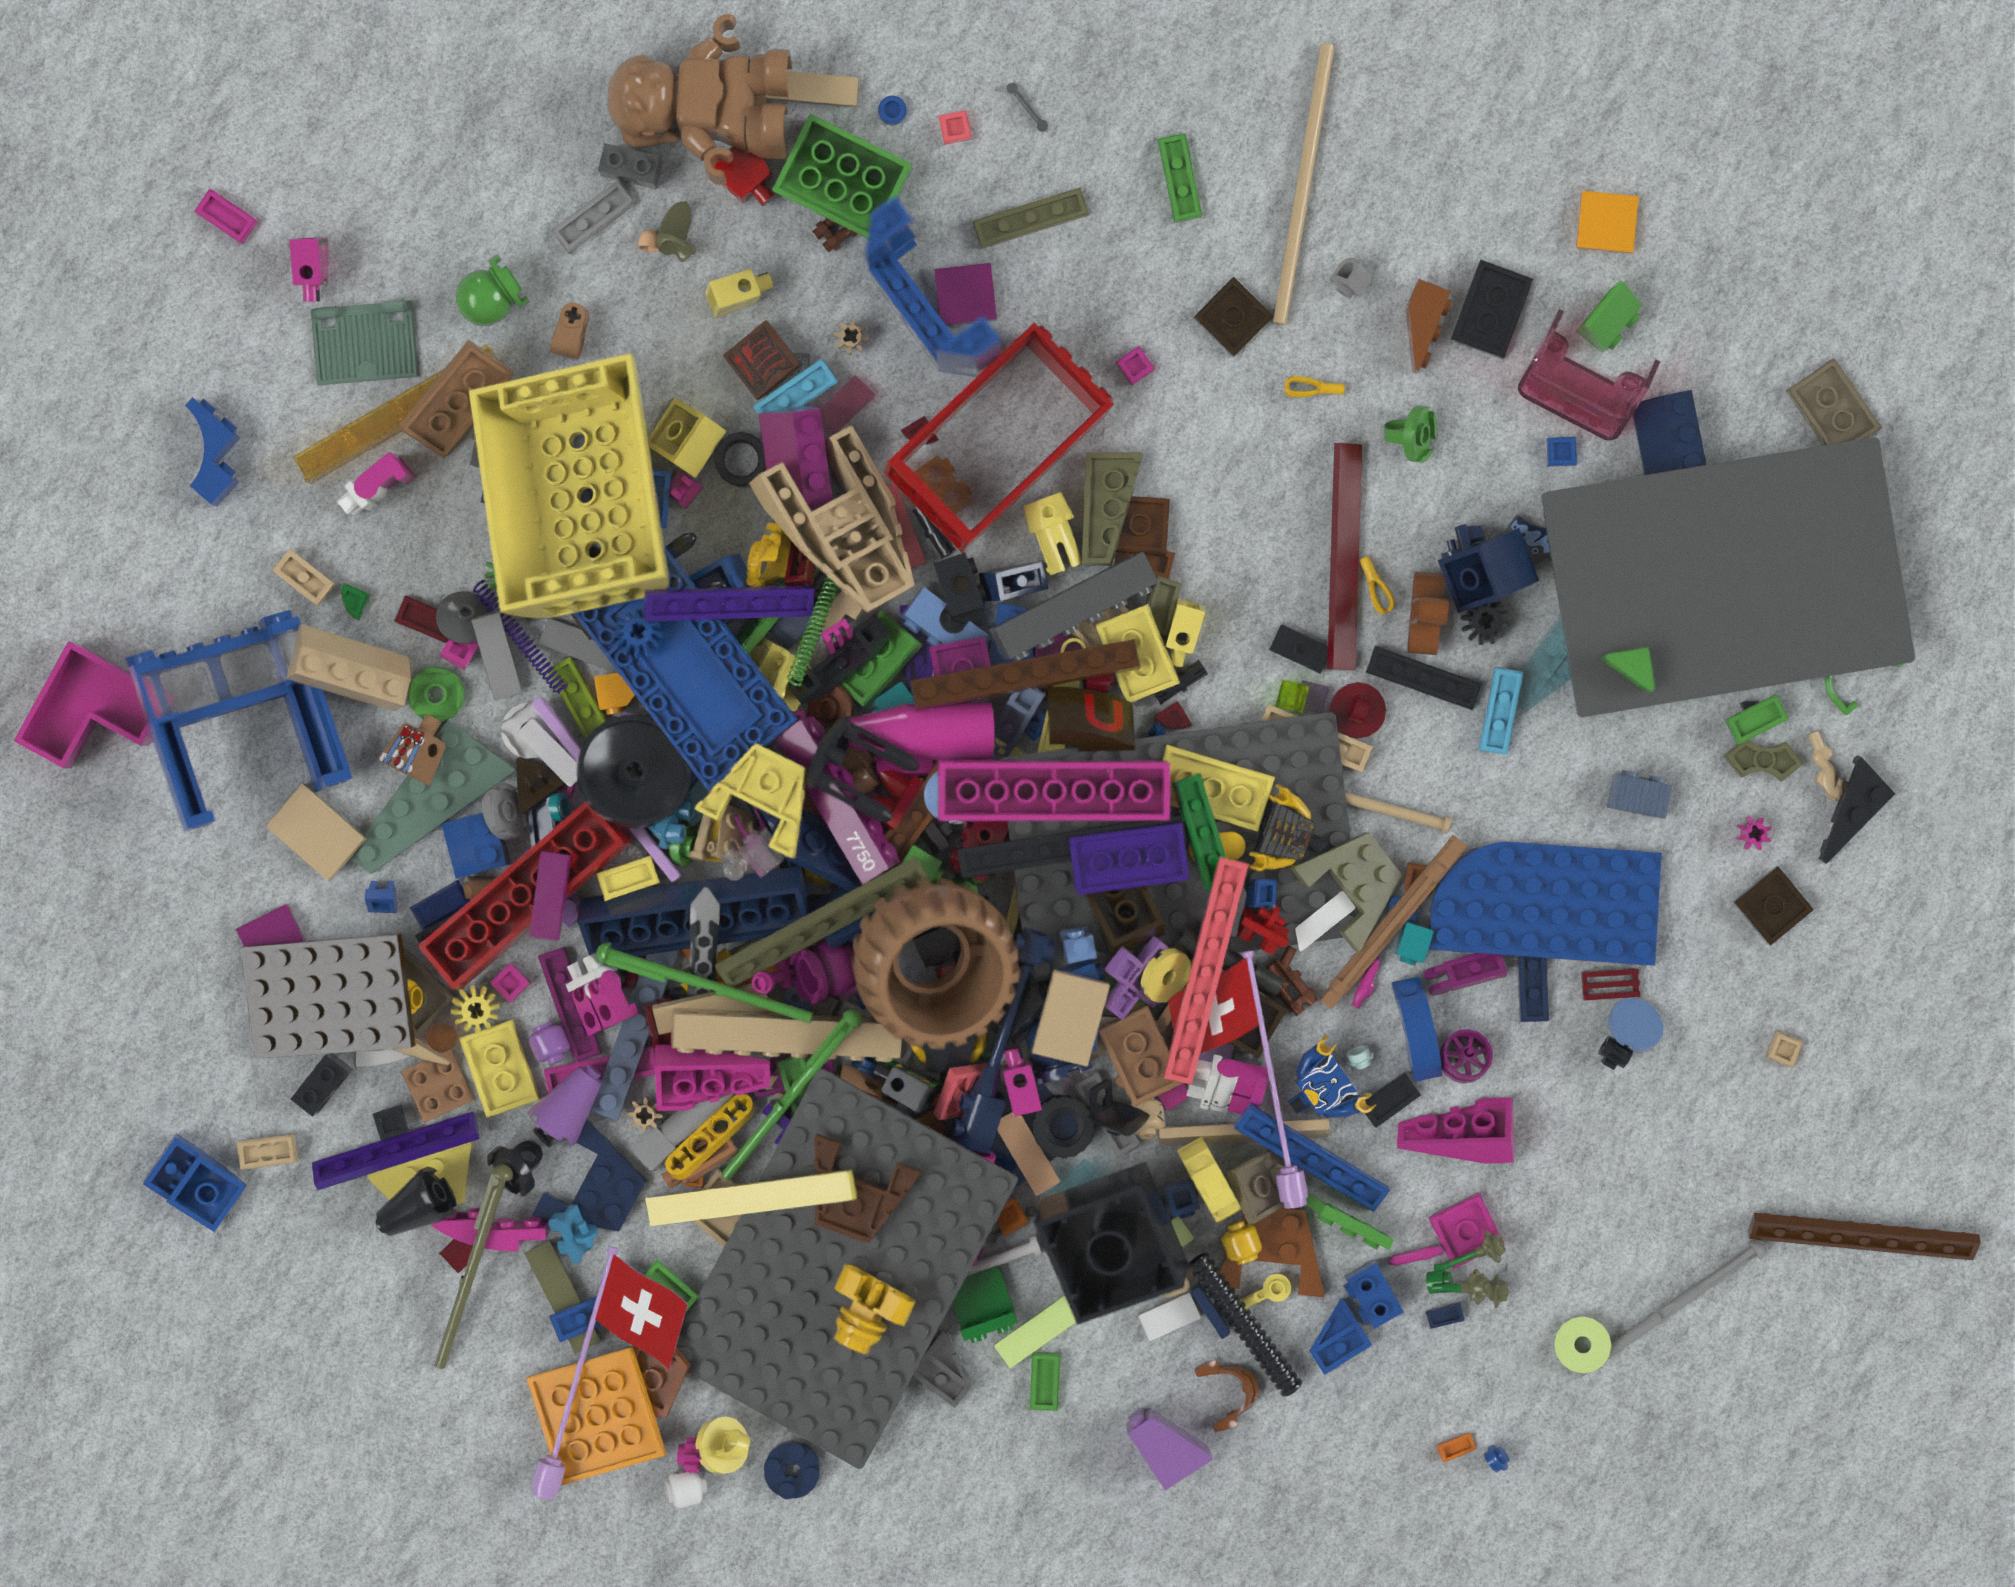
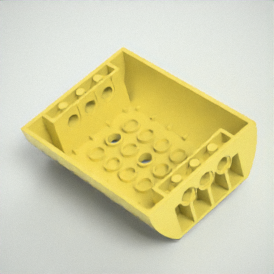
[469,353,669,618]

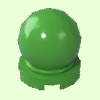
[456,254,530,326]

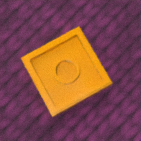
[1576,191,1639,254]

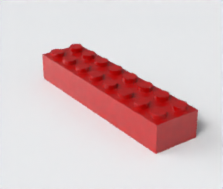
[418,801,632,990]

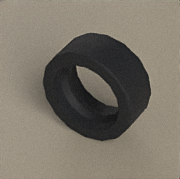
[714,432,766,487]

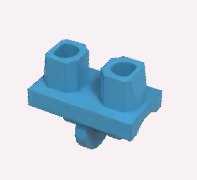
[648,800,695,849]
[549,1205,598,1263]

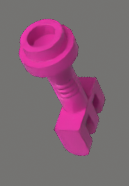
[752,956,795,994]

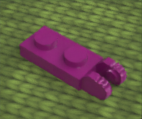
[1423,953,1507,996]

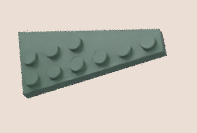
[350,720,517,874]

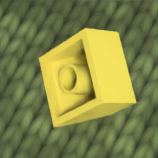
[648,398,727,478]

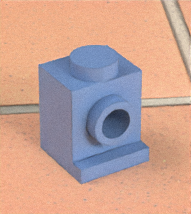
[1059,926,1097,963]

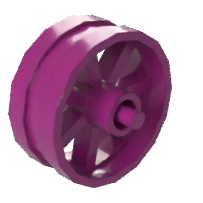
[1439,1029,1493,1084]

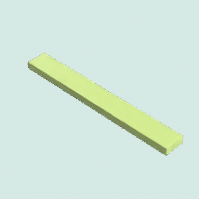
[994,1216,1195,1368]

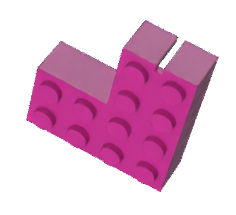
[14,641,176,769]

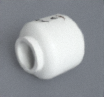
[664,1470,707,1509]

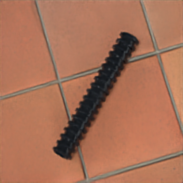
[1188,1252,1302,1397]

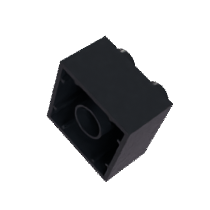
[1034,1162,1188,1325]

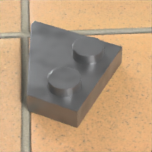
[913,1329,972,1408]

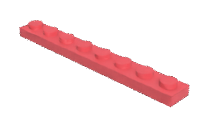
[1163,856,1248,1085]

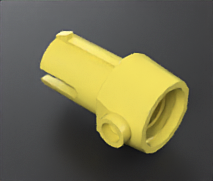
[1023,492,1082,575]

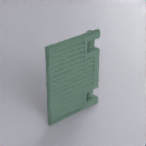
[311,300,419,386]

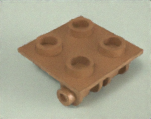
[401,1049,474,1123]

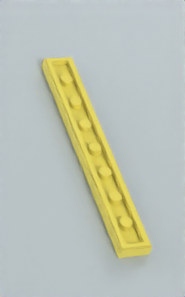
[645,1170,857,1226]

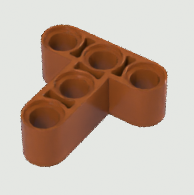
[1407,571,1449,655]

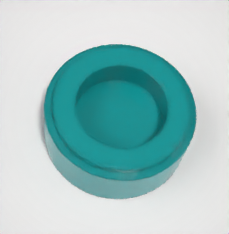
[548,792,570,821]

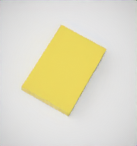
[1095,604,1180,702]
[459,1019,541,1118]

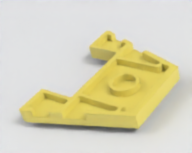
[695,743,808,859]

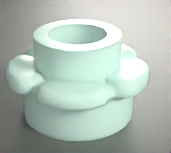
[1347,1045,1374,1070]

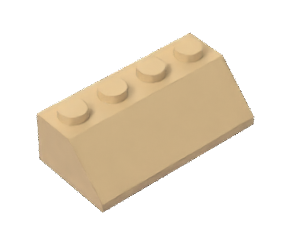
[286,624,411,711]

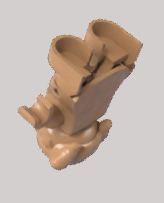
[608,14,793,185]

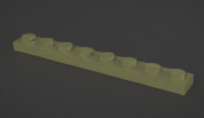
[715,857,930,987]

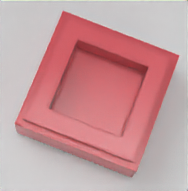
[939,110,972,145]

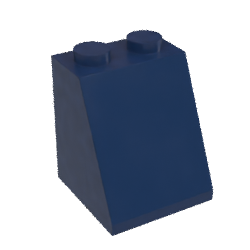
[1438,528,1540,613]

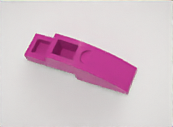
[432,1208,550,1251]

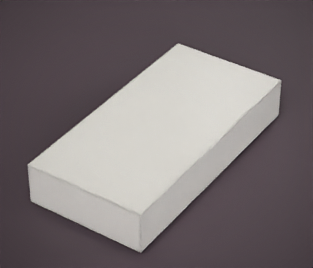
[1138,1291,1201,1341]

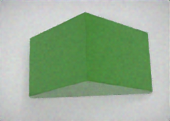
[1601,647,1655,693]

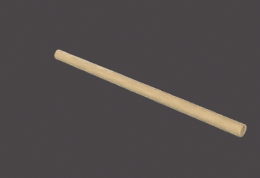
[1273,43,1335,325]

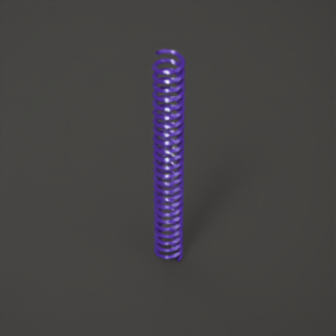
[473,579,568,693]

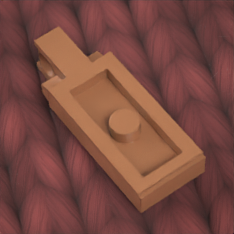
[661,1128,739,1189]

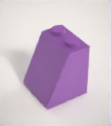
[1126,1408,1213,1490]

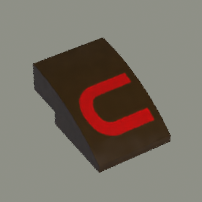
[1048,687,1135,752]

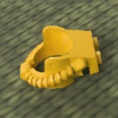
[746,522,791,587]

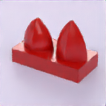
[872,770,924,831]

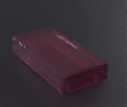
[820,375,876,434]

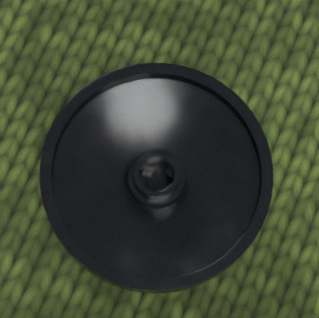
[576,715,691,828]

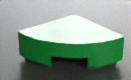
[341,583,371,620]

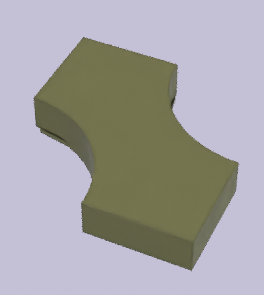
[1723,740,1804,781]

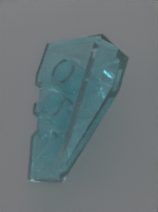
[1517,615,1571,712]

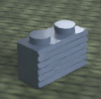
[1607,770,1673,819]

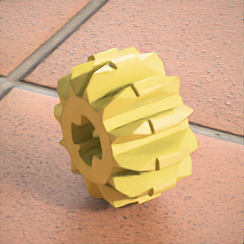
[451,984,499,1033]

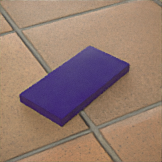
[1068,823,1190,895]

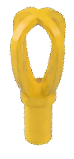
[1284,376,1345,397]
[1359,556,1395,614]

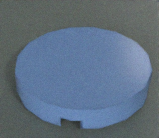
[1608,998,1664,1052]

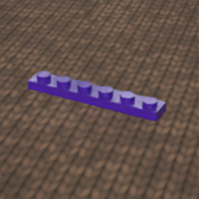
[643,585,814,621]
[312,1111,480,1190]

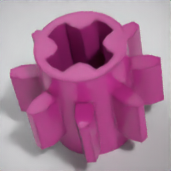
[1736,816,1772,850]
[677,1437,703,1473]

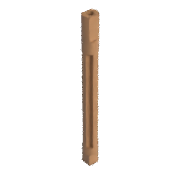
[1319,835,1468,1009]

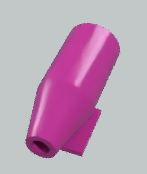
[848,702,994,776]

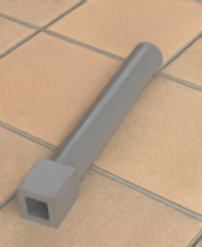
[632,1051,772,1172]

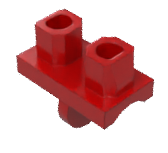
[1237,905,1289,955]

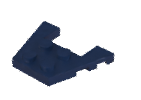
[532,1118,647,1231]

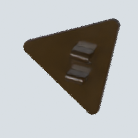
[516,757,565,815]

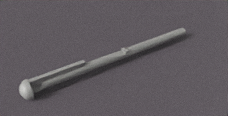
[1580,1240,1765,1377]

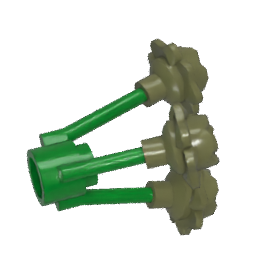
[1426,1230,1509,1308]

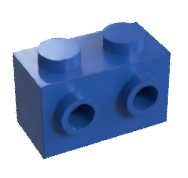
[1343,1260,1404,1329]

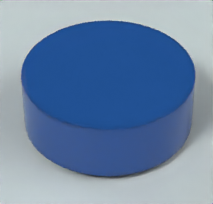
[878,96,907,126]

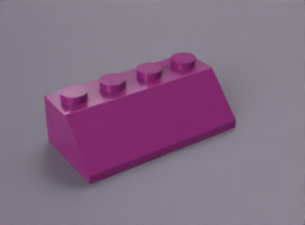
[758,405,833,523]

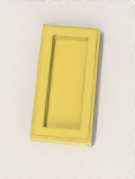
[596,856,660,901]

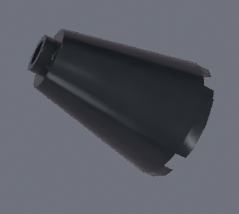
[375,1166,457,1236]

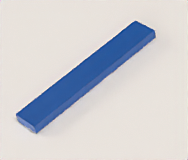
[1234,1103,1390,1212]

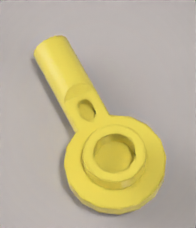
[1240,1273,1291,1309]

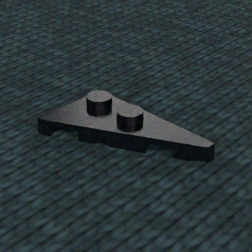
[1819,755,1895,864]

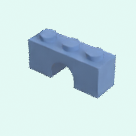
[900,587,992,646]

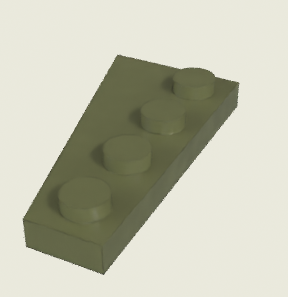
[1082,452,1143,566]

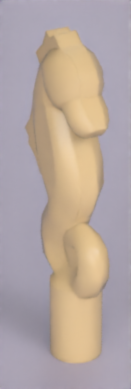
[1808,730,1844,801]

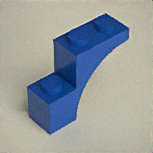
[185,397,241,507]

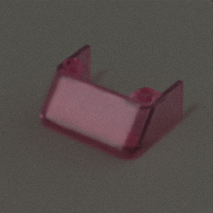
[1518,309,1661,440]

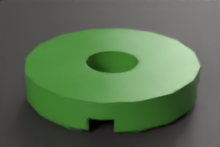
[407,666,465,722]

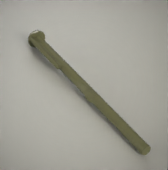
[434,1164,513,1369]

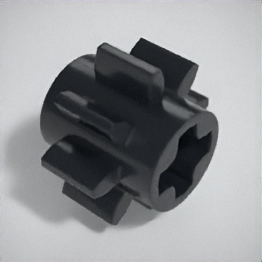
[1598,1036,1634,1070]

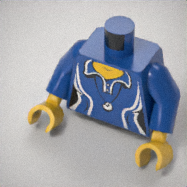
[1288,1034,1376,1118]

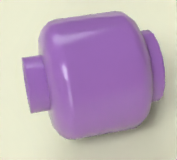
[529,1021,570,1066]

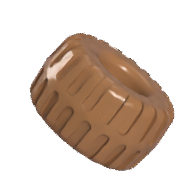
[852,878,1019,1049]

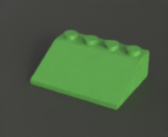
[772,114,913,239]

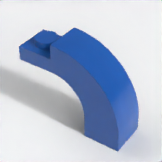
[1392,976,1442,1082]

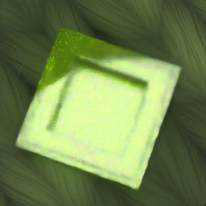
[1275,680,1309,713]

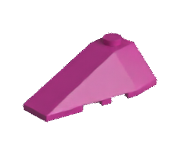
[655,1045,770,1111]
[1397,1097,1515,1164]

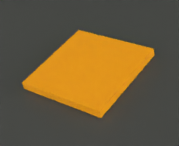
[526,1346,667,1485]

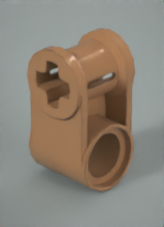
[550,303,589,360]

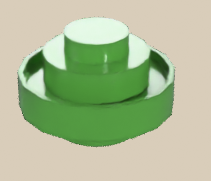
[666,825,697,867]

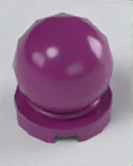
[789,941,856,1005]

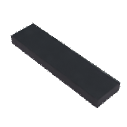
[1365,646,1482,710]

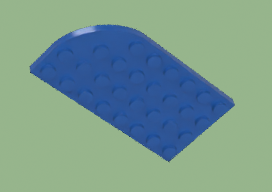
[1428,842,1662,966]

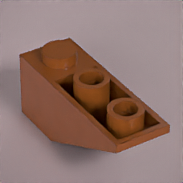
[1406,279,1452,374]

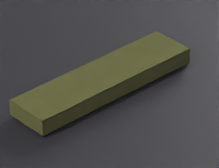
[973,187,1089,249]
[524,1239,601,1354]

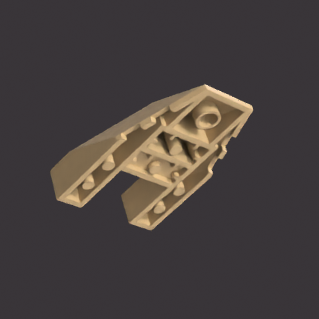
[749,425,915,612]

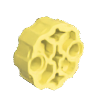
[1177,1137,1242,1223]

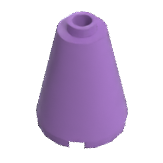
[528,1065,602,1146]

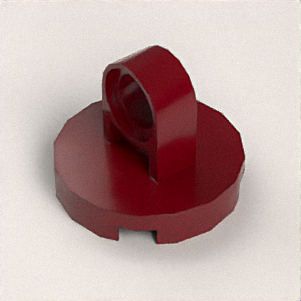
[1329,682,1386,739]

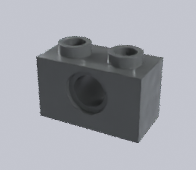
[598,143,663,189]

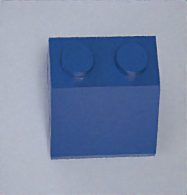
[441,813,511,879]

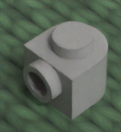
[1330,258,1371,299]

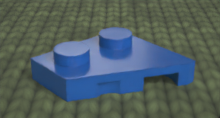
[1309,1299,1372,1375]

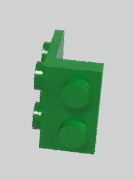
[952,1266,1018,1343]

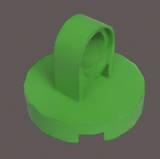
[1384,405,1437,463]

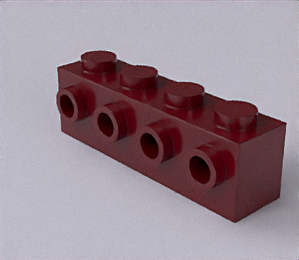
[948,820,1008,885]

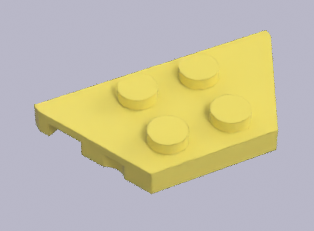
[367,1142,473,1205]

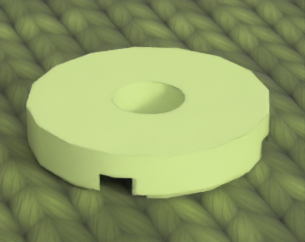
[1554,1316,1612,1374]

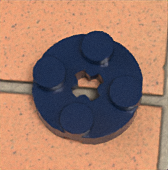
[764,1441,820,1499]

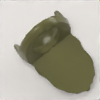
[656,201,696,262]

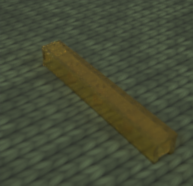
[293,344,497,484]

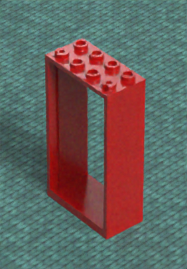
[883,322,1114,553]

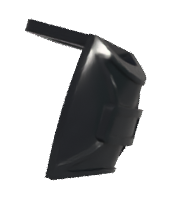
[1088,1079,1150,1136]

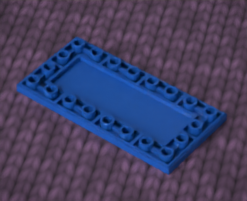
[573,544,799,791]

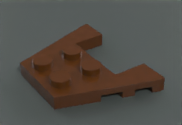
[814,1133,922,1244]

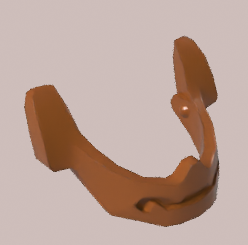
[1195,1359,1259,1432]

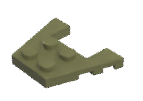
[1290,832,1402,952]

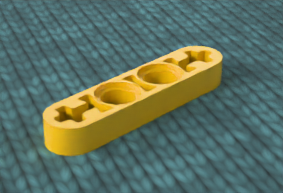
[665,1094,756,1180]

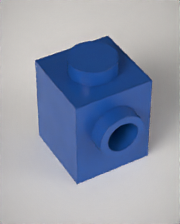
[1163,1178,1200,1219]

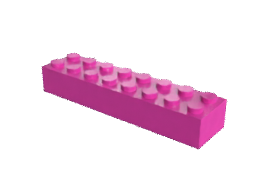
[937,760,1170,821]

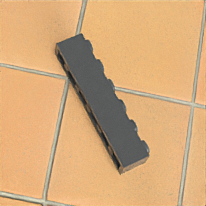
[989,552,1158,661]

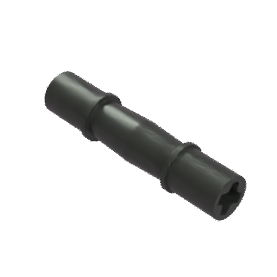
[1175,924,1284,998]

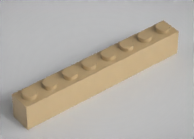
[671,1008,902,1062]

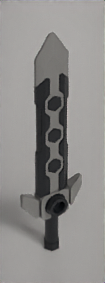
[687,887,720,997]

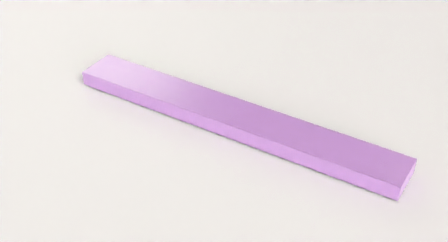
[531,698,682,883]

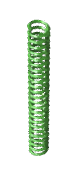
[787,576,840,686]

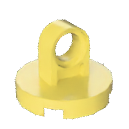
[696,1416,750,1474]

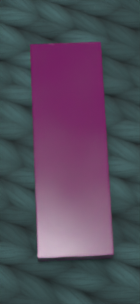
[530,851,571,941]

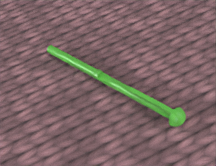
[596,942,813,1023]
[721,1009,863,1180]

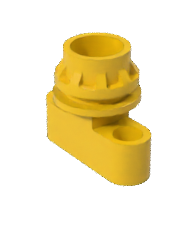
[834,1264,916,1354]

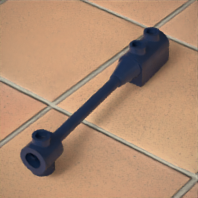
[950,928,1056,1154]

